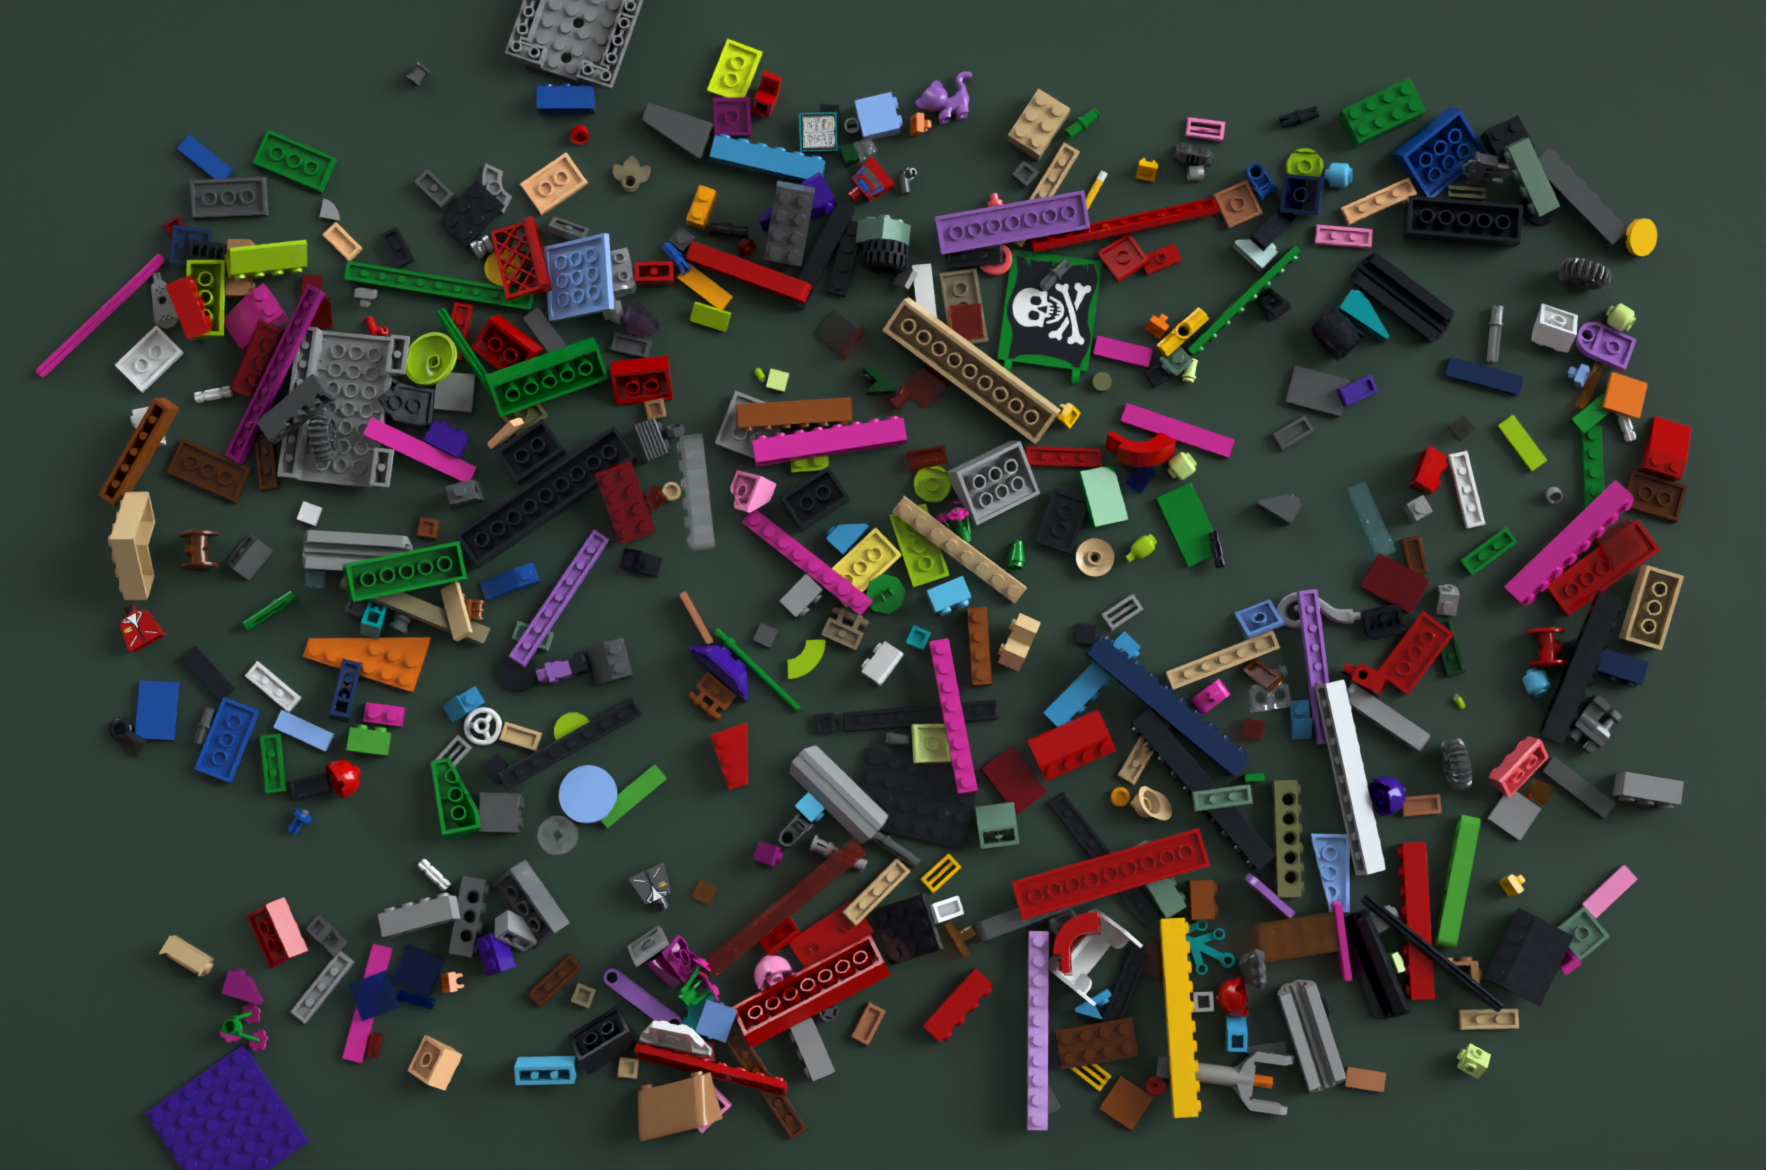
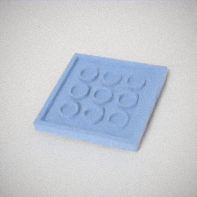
[544,233,614,322]

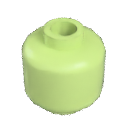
[1606,303,1636,332]
[1167,452,1197,480]

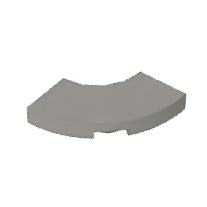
[482,164,512,214]

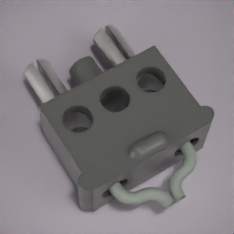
[1461,151,1509,187]

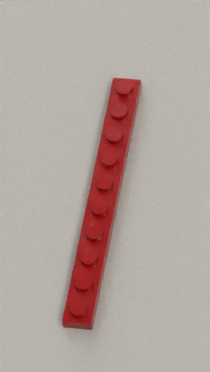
[1030,197,1219,252]

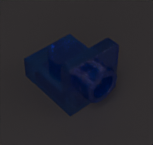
[1125,466,1156,494]

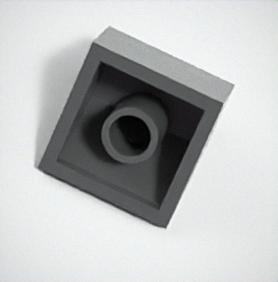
[587,638,633,686]

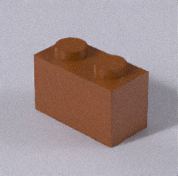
[1188,880,1218,920]

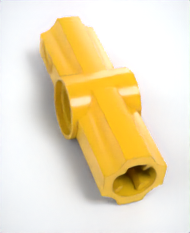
[1156,307,1209,357]

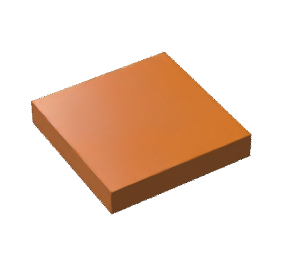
[1602,372,1648,420]

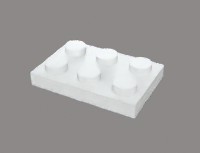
[115,325,184,393]

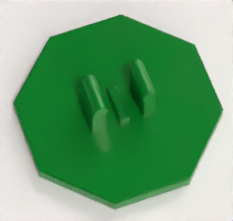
[866,574,905,614]

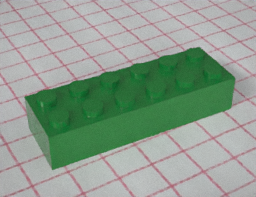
[485,337,609,417]
[342,541,467,603]

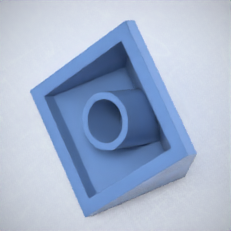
[1234,599,1284,641]

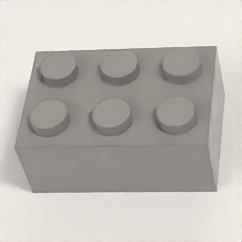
[1612,772,1684,809]

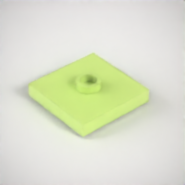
[911,724,951,764]

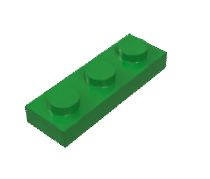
[1459,527,1517,576]
[260,734,287,794]

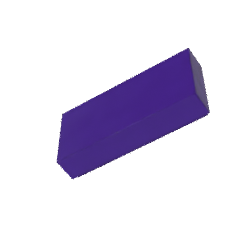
[1336,374,1378,407]

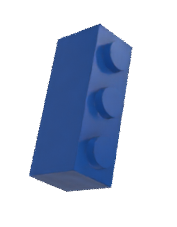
[537,84,595,114]

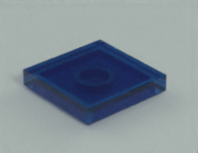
[393,944,445,996]
[349,970,400,1021]

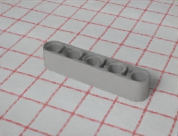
[1347,683,1430,752]

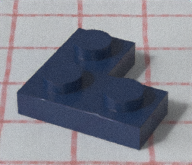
[169,224,212,265]

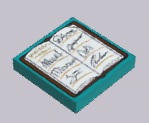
[799,112,838,152]

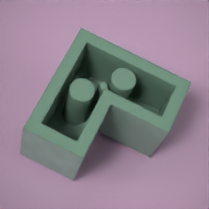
[856,215,911,245]

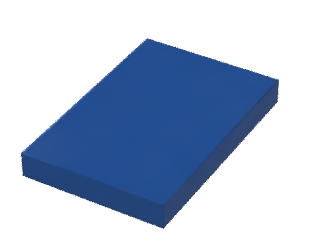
[135,680,179,740]

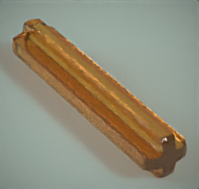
[1575,361,1606,410]

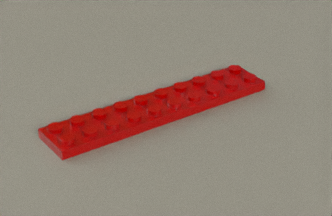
[1011,828,1210,920]

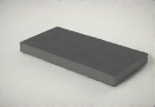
[189,177,269,218]

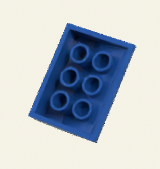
[1392,107,1486,198]

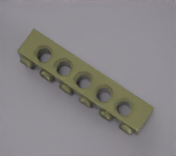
[1271,780,1304,898]

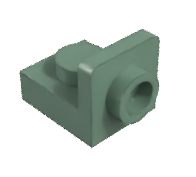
[1160,346,1194,376]

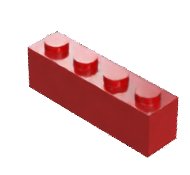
[922,968,993,1042]

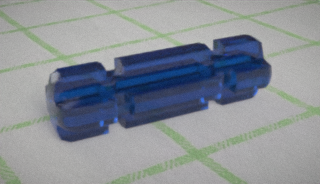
[397,990,435,1010]

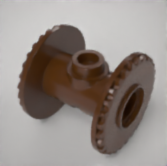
[179,530,219,570]

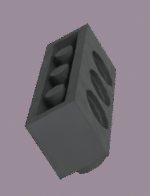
[449,876,490,957]

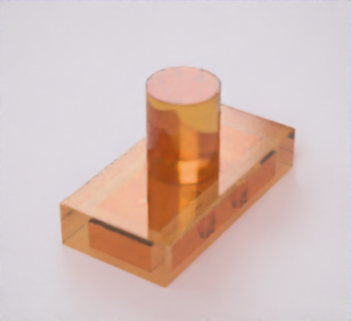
[944,920,976,958]

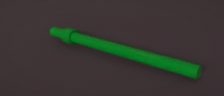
[713,628,801,712]

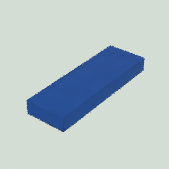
[177,135,234,179]

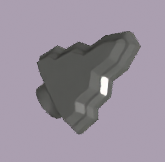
[1238,949,1267,989]

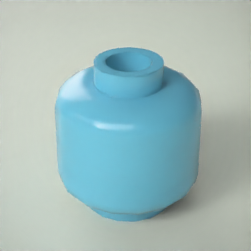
[1324,163,1353,188]
[1522,668,1551,698]

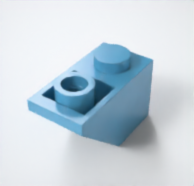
[1225,1013,1248,1052]

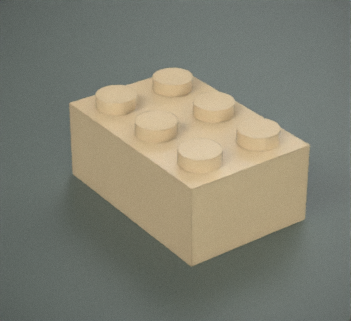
[1007,89,1070,161]

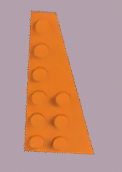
[303,637,432,692]

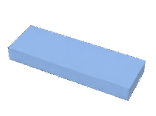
[273,710,335,752]

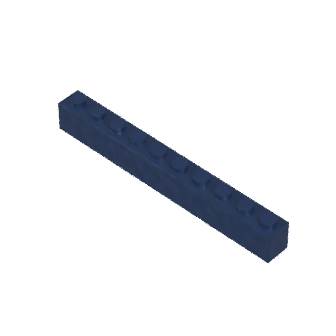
[1085,636,1250,777]

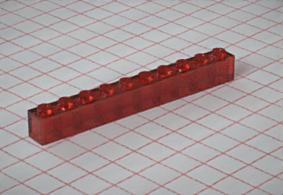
[704,837,866,978]

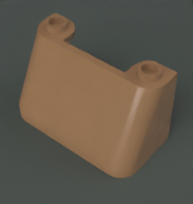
[638,1071,722,1141]

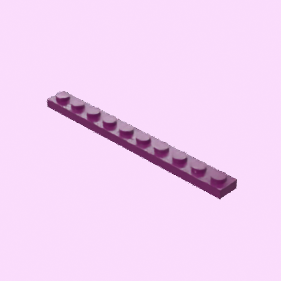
[225,284,325,465]

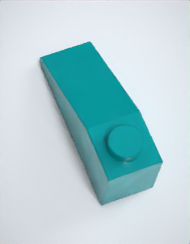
[1338,289,1389,343]
[360,600,389,639]

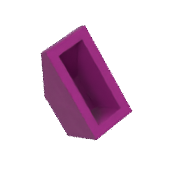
[221,968,264,1005]

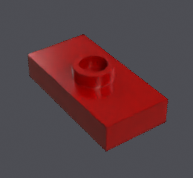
[1143,243,1182,276]
[759,917,801,956]

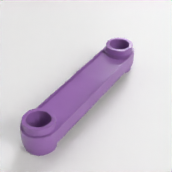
[603,969,683,1024]

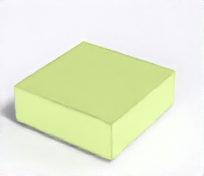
[766,369,789,392]

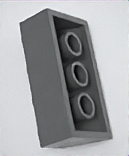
[491,860,570,949]

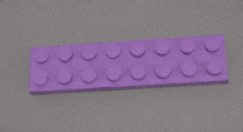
[934,190,1090,255]

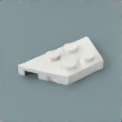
[638,1021,713,1057]

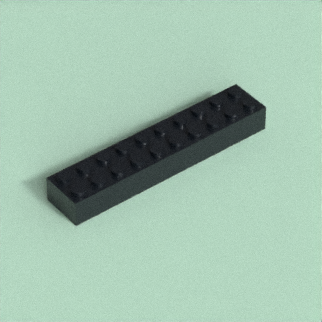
[455,426,637,568]

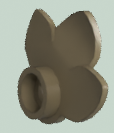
[613,155,651,192]

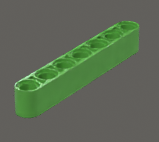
[1434,814,1481,949]

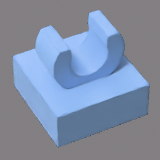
[1567,364,1590,389]

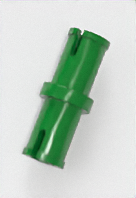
[1064,107,1101,139]

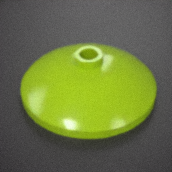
[405,332,457,386]

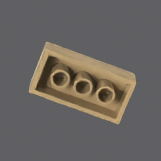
[1619,565,1684,650]

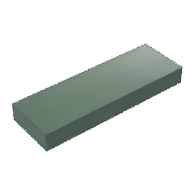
[1191,784,1253,811]

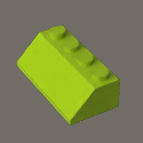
[225,240,307,281]
[184,260,226,340]

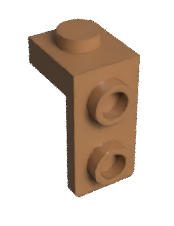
[1436,957,1482,984]

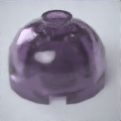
[622,300,660,337]

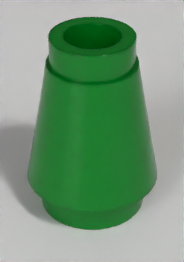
[1006,540,1025,570]

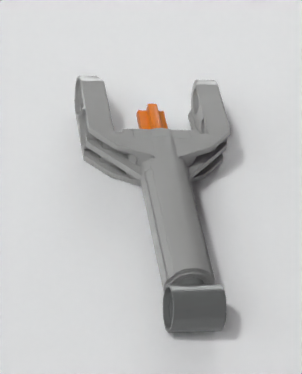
[1155,1050,1295,1115]

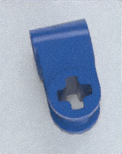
[1245,163,1277,202]

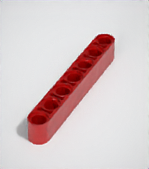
[684,241,812,304]

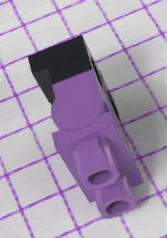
[536,651,591,684]

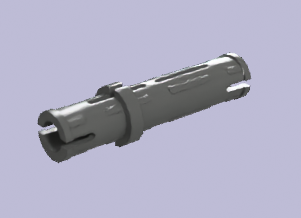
[870,831,921,869]

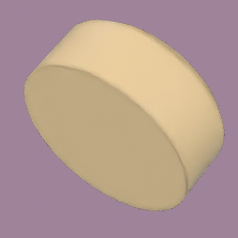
[662,482,681,502]

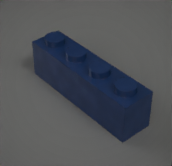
[1564,639,1649,688]

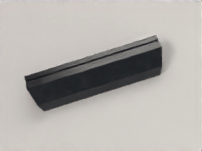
[1351,253,1454,343]
[1344,909,1410,1019]

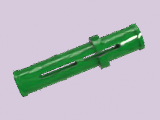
[242,589,297,631]

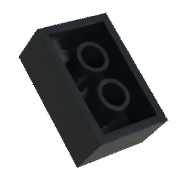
[495,418,567,485]
[780,466,850,532]

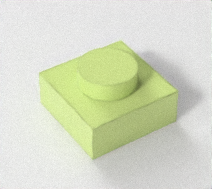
[1387,952,1405,974]

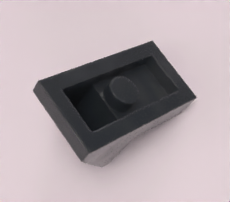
[1255,287,1291,321]
[620,548,662,577]

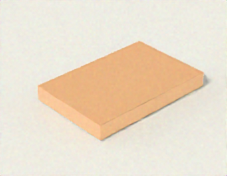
[520,153,588,216]

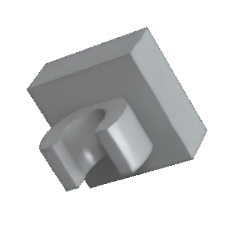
[354,287,378,308]

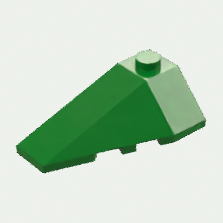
[431,758,481,841]

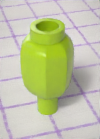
[1125,534,1157,563]

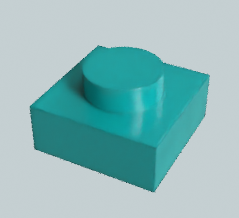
[906,625,931,651]

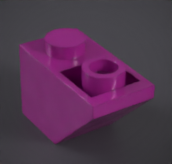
[753,841,784,867]

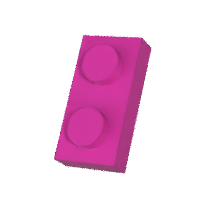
[363,702,405,727]

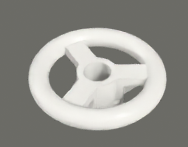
[464,707,502,746]

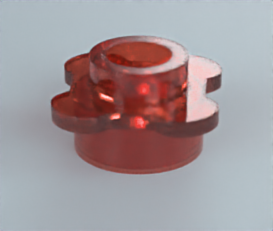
[737,238,756,257]

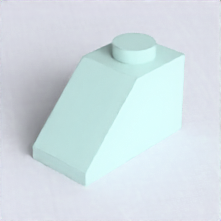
[1232,239,1278,272]

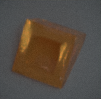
[1527,780,1554,805]

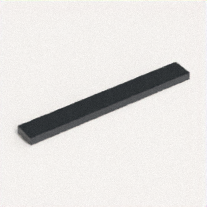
[497,698,642,791]
[843,700,998,732]
[1049,792,1160,927]

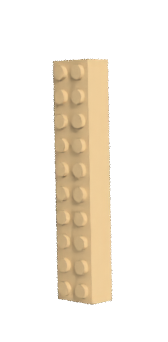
[883,297,1061,444]

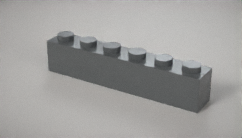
[1538,148,1627,249]

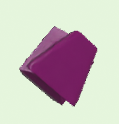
[645,935,698,989]

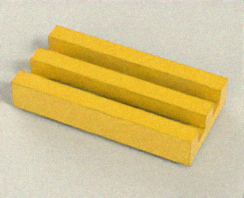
[920,853,962,893]
[1071,1064,1111,1091]

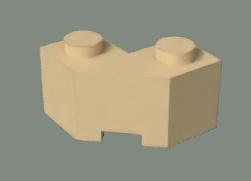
[998,613,1041,672]

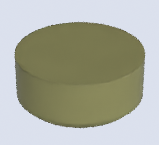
[1092,372,1112,392]

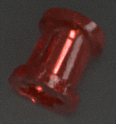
[888,386,913,411]

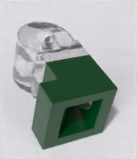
[839,138,877,167]

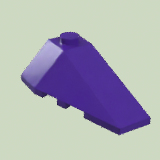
[758,172,837,231]

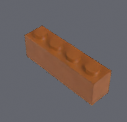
[967,607,992,687]

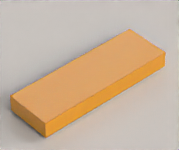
[677,263,733,310]

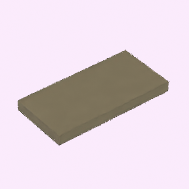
[939,268,988,345]

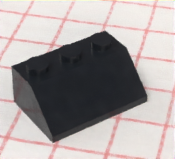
[568,1006,640,1075]

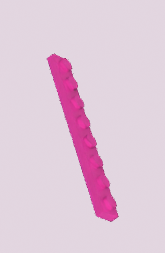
[742,510,873,616]

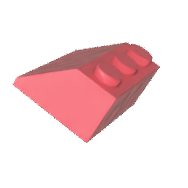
[1488,736,1549,798]

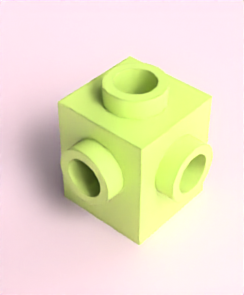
[1457,1044,1491,1079]

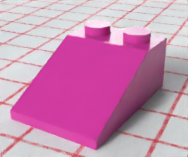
[224,283,290,352]

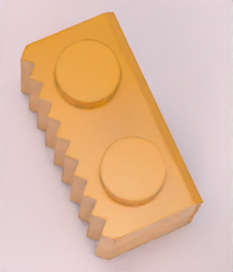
[686,185,717,230]

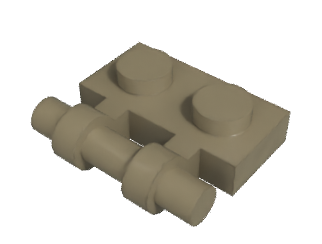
[821,606,870,651]

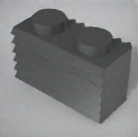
[633,418,671,463]

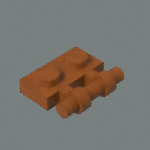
[687,671,737,721]

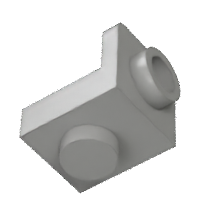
[1436,584,1460,616]

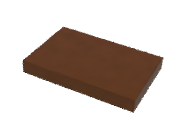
[1626,470,1687,523]

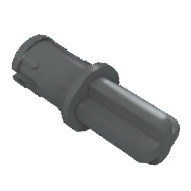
[1039,258,1072,291]
[193,707,217,746]

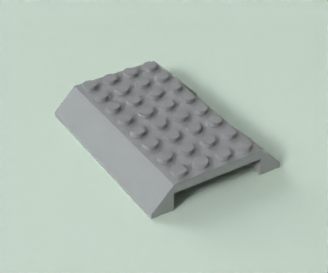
[277,327,410,489]

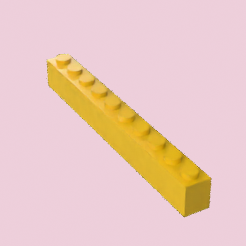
[1159,918,1201,1118]

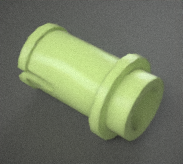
[1181,358,1198,383]

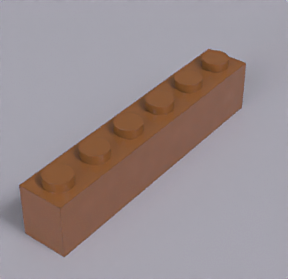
[735,397,853,431]
[98,398,180,505]

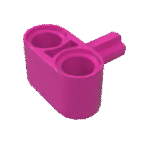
[1190,679,1231,715]

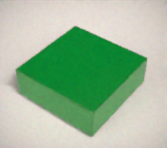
[1243,773,1265,782]

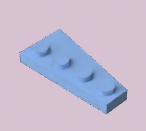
[1310,834,1350,912]

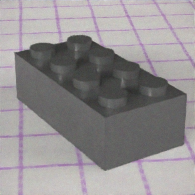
[764,181,815,266]

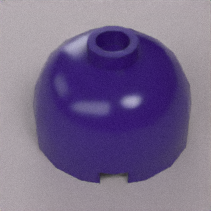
[1369,776,1406,816]

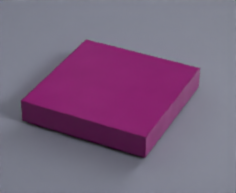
[712,97,752,136]

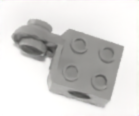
[603,247,637,324]

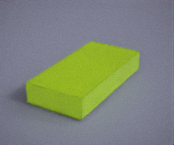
[689,301,731,332]

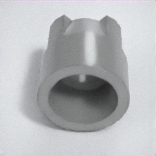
[1187,166,1205,181]

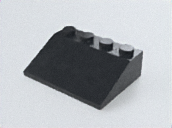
[1485,908,1574,1006]

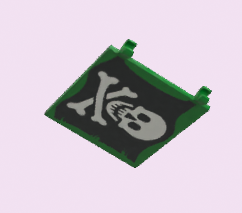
[997,249,1102,384]

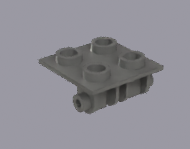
[1173,143,1214,168]

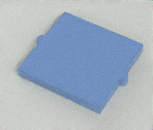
[695,999,737,1043]

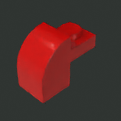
[751,71,782,119]

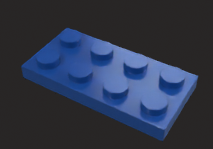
[194,697,261,783]

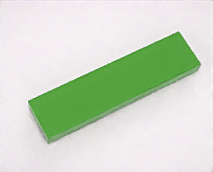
[601,764,667,828]

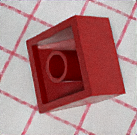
[1409,446,1448,494]

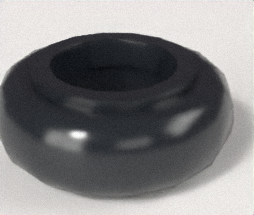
[109,718,133,741]

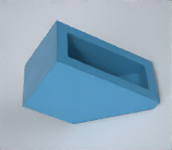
[826,523,869,556]

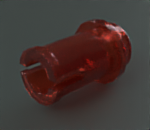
[366,1032,384,1058]

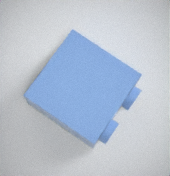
[855,92,903,142]

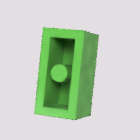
[346,724,392,756]

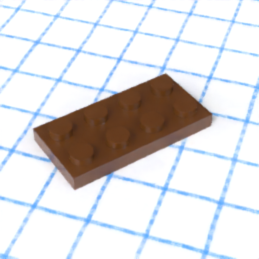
[1055,1017,1139,1070]

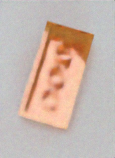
[1253,912,1340,963]

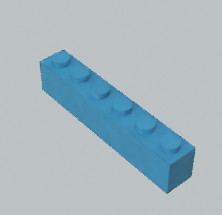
[710,134,826,183]
[1042,631,1141,728]

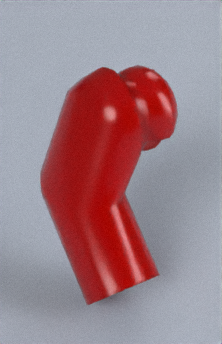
[364,316,389,337]

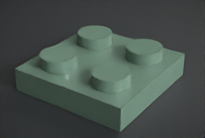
[1558,906,1610,961]

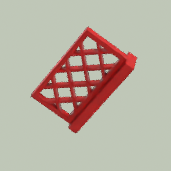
[490,216,553,301]

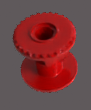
[1526,627,1568,667]

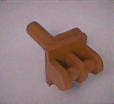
[443,594,484,620]

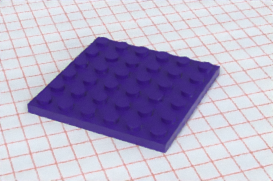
[145,1045,309,1170]

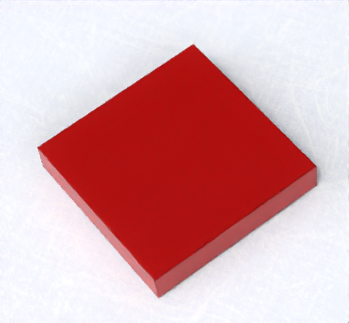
[1097,232,1150,283]

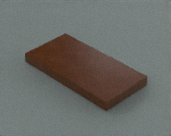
[166,438,252,504]

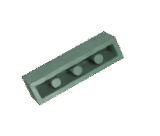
[1503,138,1560,217]
[1133,840,1187,919]

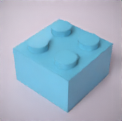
[926,576,972,617]

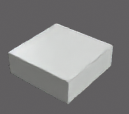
[297,501,323,526]

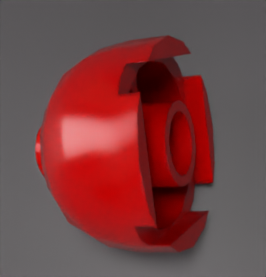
[325,760,361,799]
[1216,977,1249,1017]

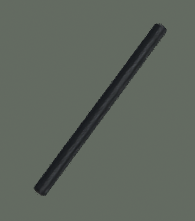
[1361,894,1504,1012]

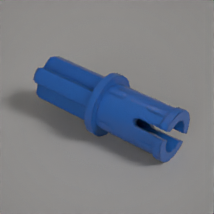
[662,242,691,275]

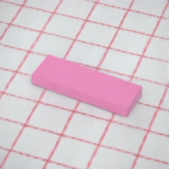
[1314,224,1373,249]
[1581,865,1638,919]

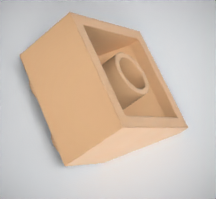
[407,1035,462,1090]

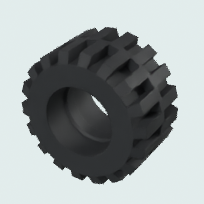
[860,238,910,274]

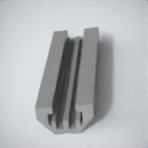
[302,530,413,571]
[789,745,888,844]
[1277,979,1346,1093]

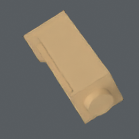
[159,935,214,976]

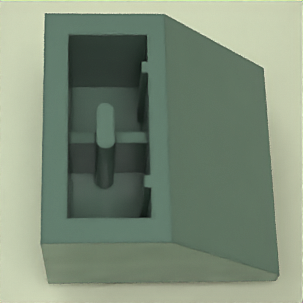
[975,802,1019,849]

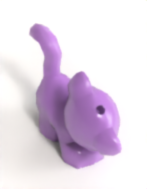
[915,71,972,125]

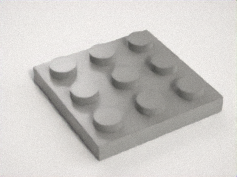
[715,390,782,459]

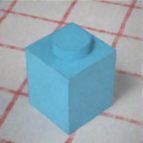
[795,792,825,822]

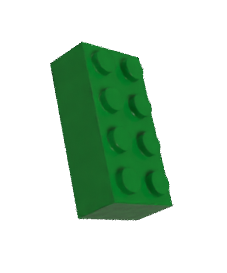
[1338,78,1426,149]

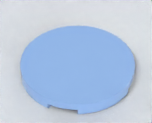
[559,765,617,824]

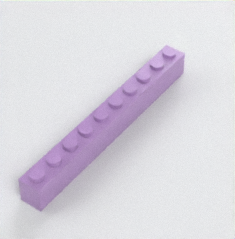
[1027,931,1049,1130]

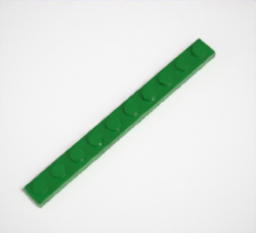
[344,261,535,311]

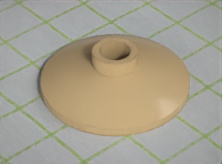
[1076,538,1114,577]

